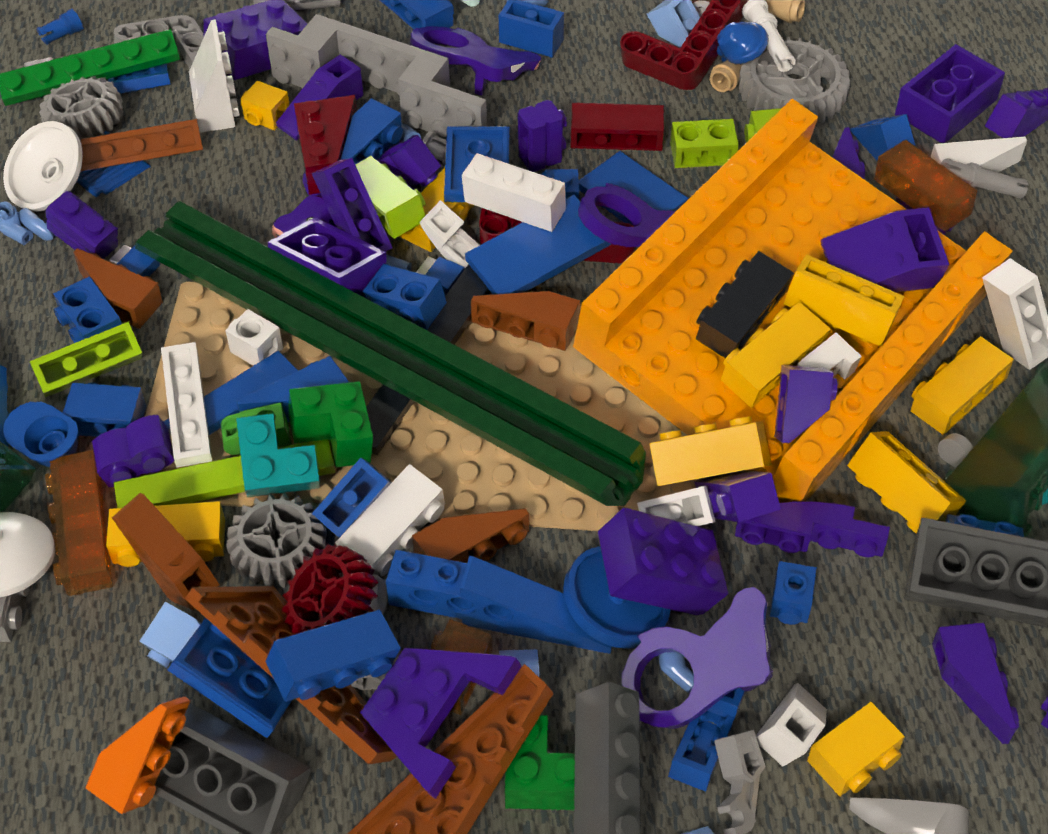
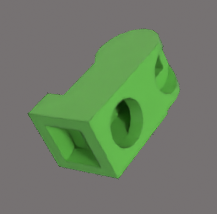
[221,402,292,455]

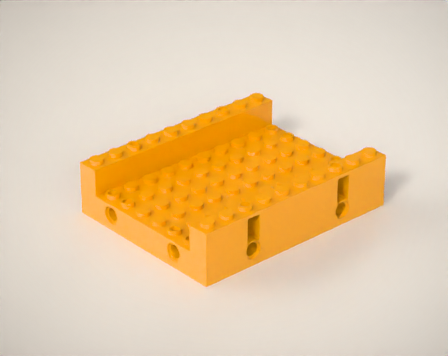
[573,99,1013,503]

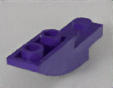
[735,502,890,557]

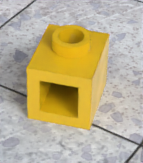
[241,80,290,131]

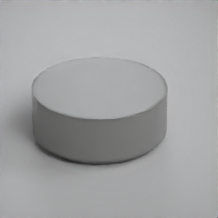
[938,433,975,470]

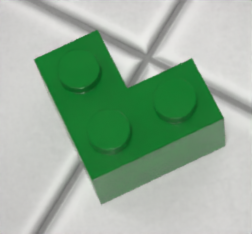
[289,381,373,467]
[505,715,575,810]

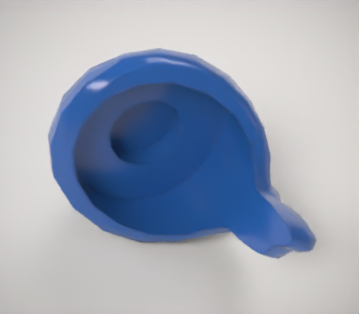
[717,21,768,64]

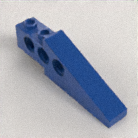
[386,550,612,654]

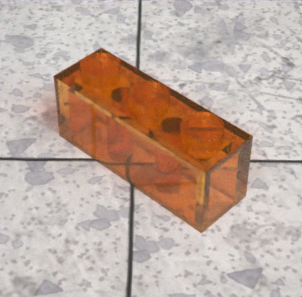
[874,140,977,232]

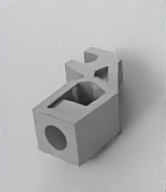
[714,730,766,834]

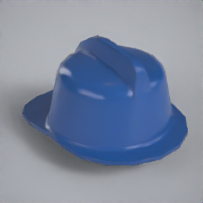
[3,402,79,467]

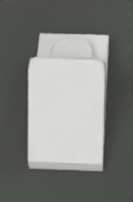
[637,486,715,526]

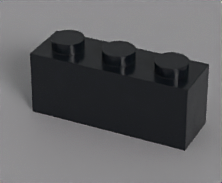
[696,251,794,358]

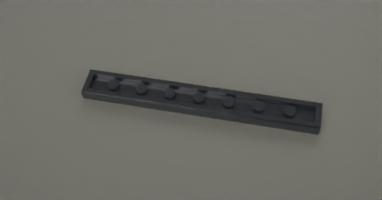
[366,264,491,455]

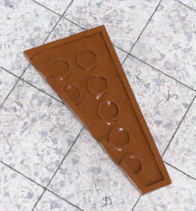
[185,586,397,764]
[348,664,554,834]

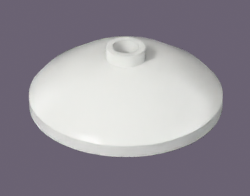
[3,121,83,212]
[0,512,55,597]

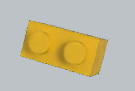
[807,702,905,797]

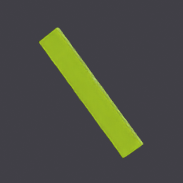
[114,439,335,508]

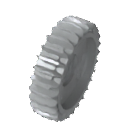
[739,37,850,124]

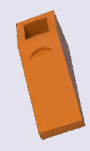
[85,696,191,814]

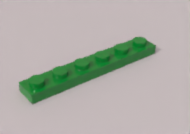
[0,29,180,106]

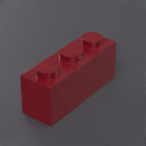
[571,103,664,151]

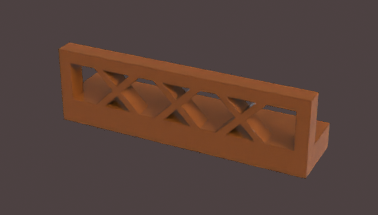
[80,119,203,171]

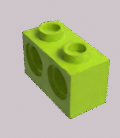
[670,119,739,168]

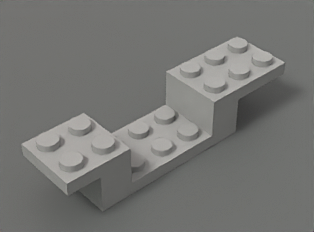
[266,14,487,138]

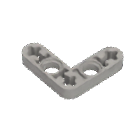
[114,15,204,69]

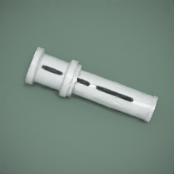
[742,0,796,72]

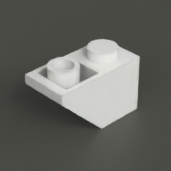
[756,683,827,766]

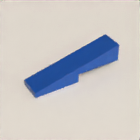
[668,688,746,792]

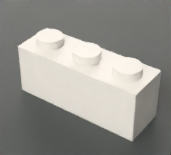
[462,153,566,232]
[982,259,1048,370]
[335,464,445,576]

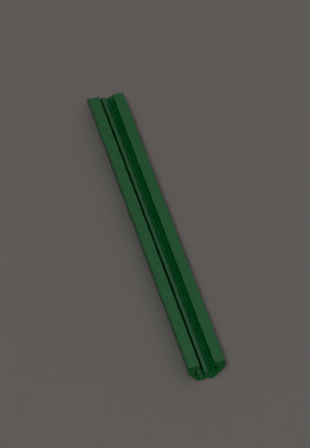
[135,201,646,506]

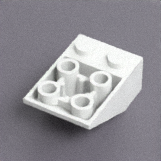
[189,20,240,133]

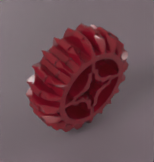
[282,544,378,634]

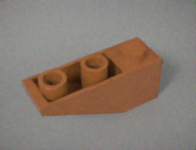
[73,248,163,329]
[471,291,580,351]
[112,493,220,610]
[412,508,529,563]

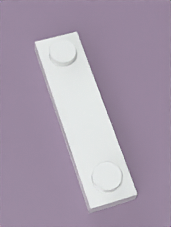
[161,342,212,468]

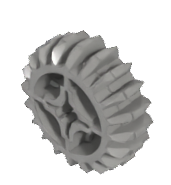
[39,76,123,139]
[226,492,327,588]

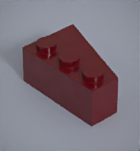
[294,95,357,195]

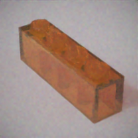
[45,450,113,596]

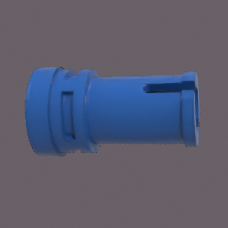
[37,9,84,45]

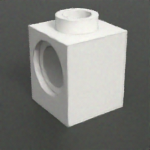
[225,309,283,366]

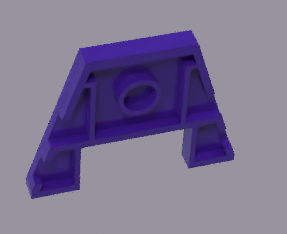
[360,648,522,799]

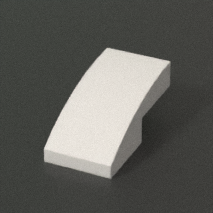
[420,200,479,268]

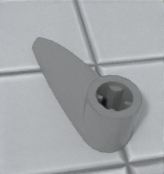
[849,797,969,834]

